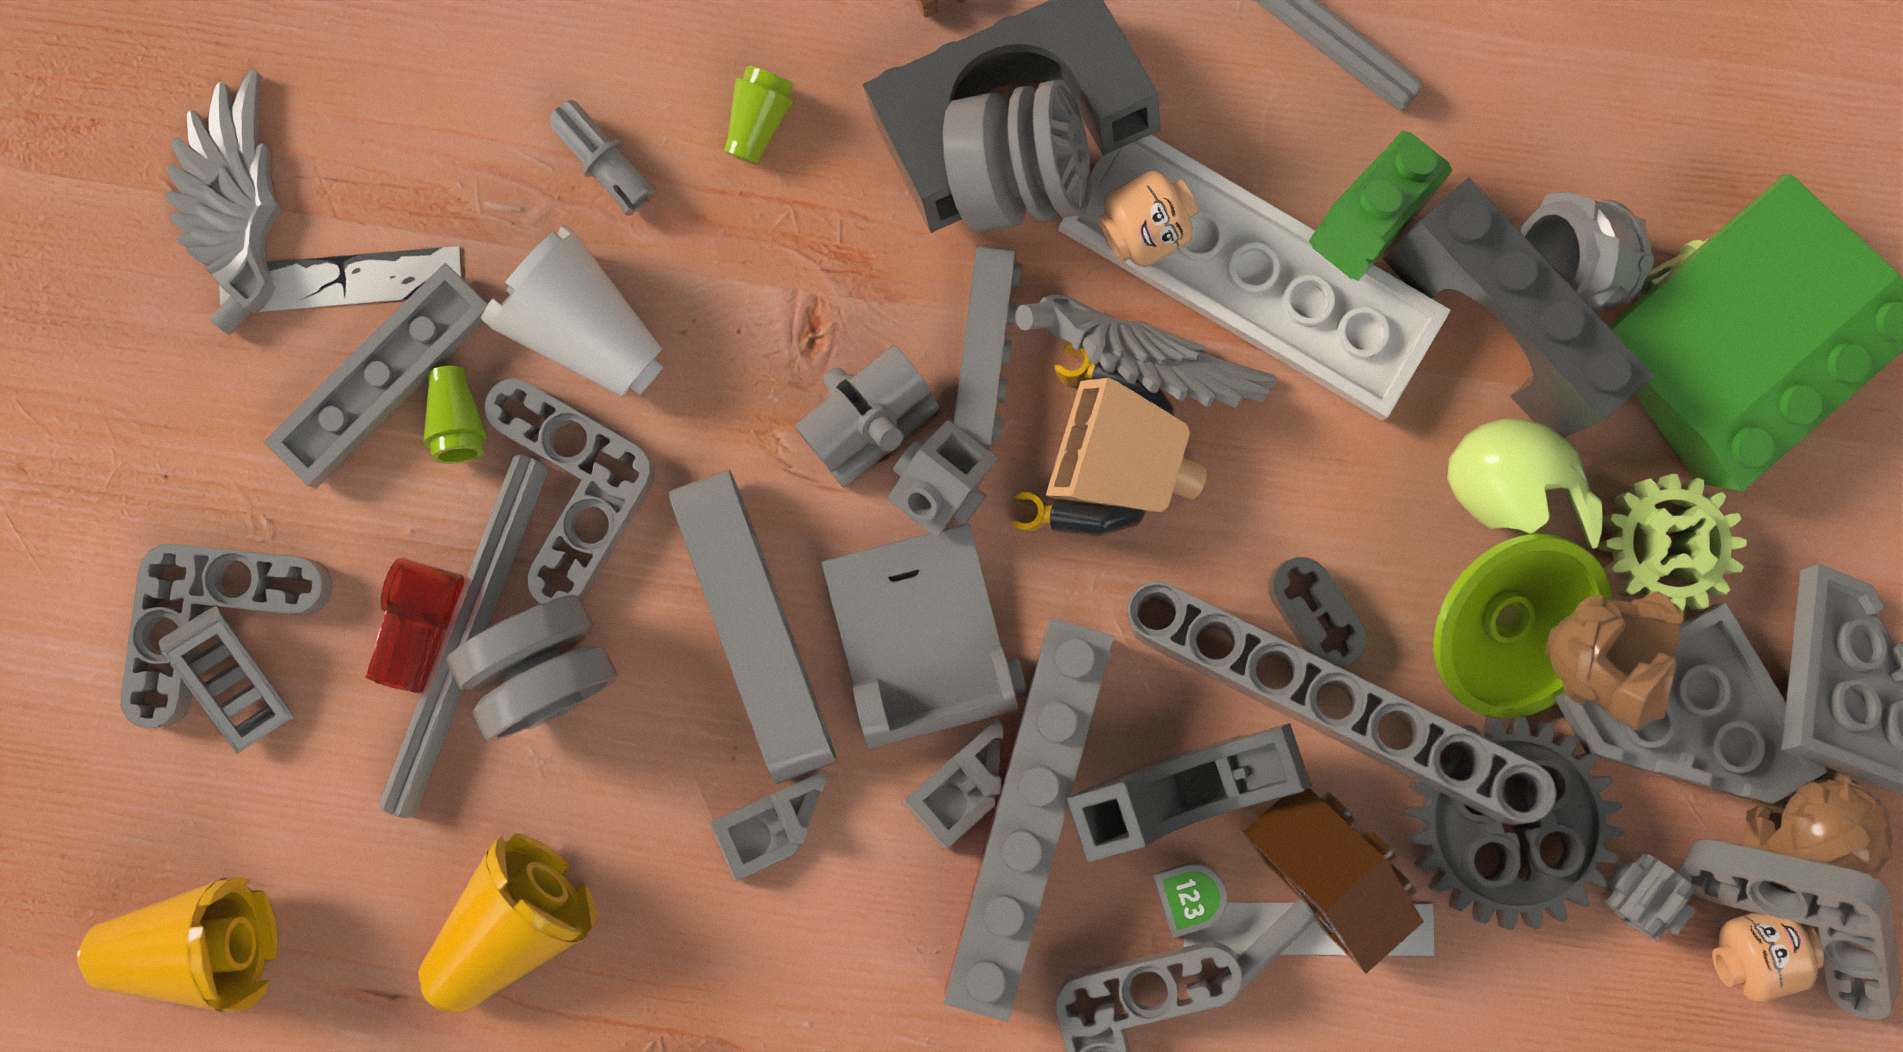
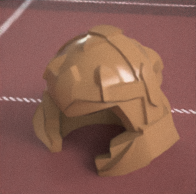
[1546,592,1684,731]
[1743,768,1893,892]

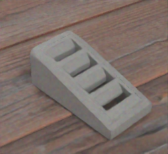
[159,606,294,754]

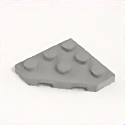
[1781,564,1903,795]
[1554,603,1827,804]

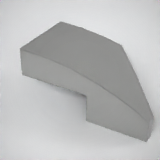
[902,719,1003,851]
[709,771,826,882]

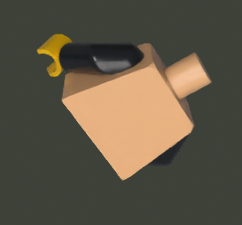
[1011,342,1207,537]

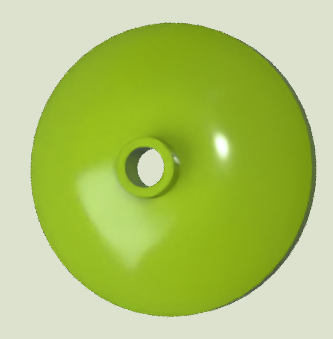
[1433,534,1612,719]

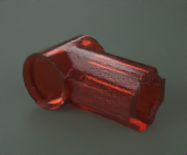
[365,557,465,693]

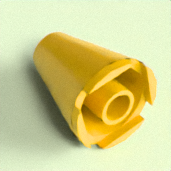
[418,833,598,1013]
[77,877,279,1013]

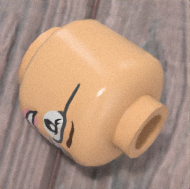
[1098,171,1199,267]
[1712,913,1824,1003]

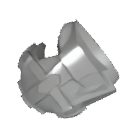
[1520,192,1654,311]

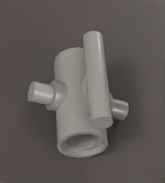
[793,345,941,489]

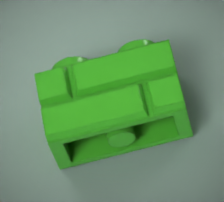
[1309,131,1453,281]

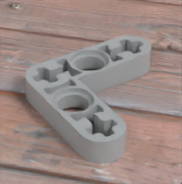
[485,379,655,604]
[120,544,333,728]
[1679,839,1901,1020]
[1056,942,1242,1052]

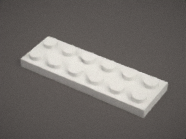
[1058,135,1451,421]

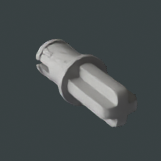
[549,100,657,216]

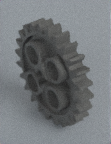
[1404,717,1624,930]

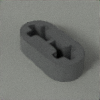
[1268,557,1367,667]

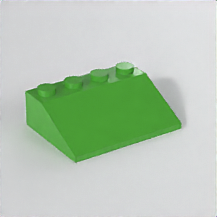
[1608,174,1903,492]

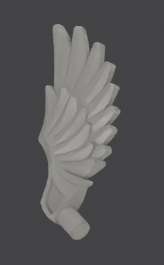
[166,70,282,335]
[1015,295,1277,408]

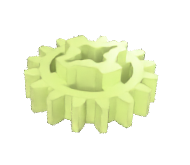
[1597,474,1747,612]

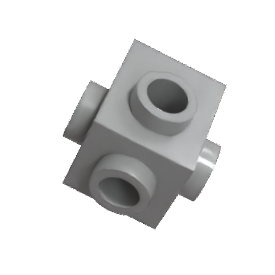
[887,420,998,538]

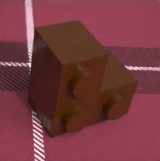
[1243,788,1424,974]

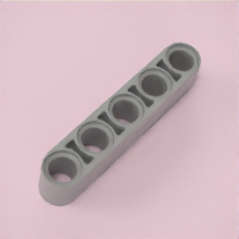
[669,469,837,785]

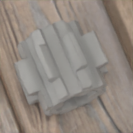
[1605,853,1696,942]

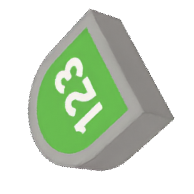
[1152,863,1227,939]

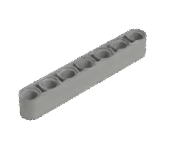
[1127,581,1556,825]

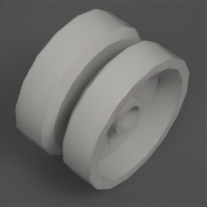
[446,595,619,743]

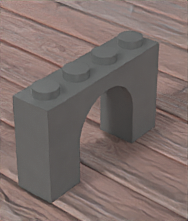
[863,0,1160,233]
[1383,178,1654,437]

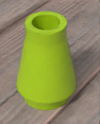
[723,66,794,165]
[423,366,488,464]

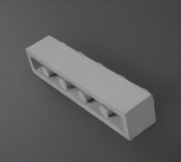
[954,246,1022,451]

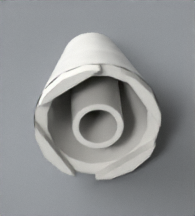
[481,224,664,397]

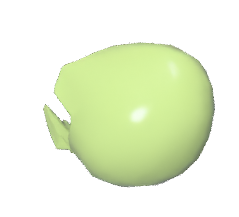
[1447,418,1603,549]

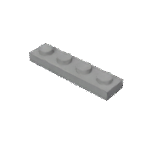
[264,263,488,489]

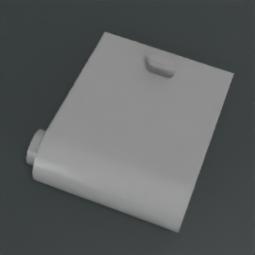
[821,523,1028,749]

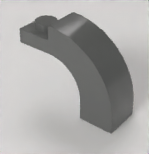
[1067,723,1312,862]

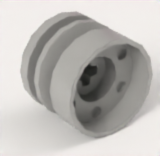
[943,80,1091,233]

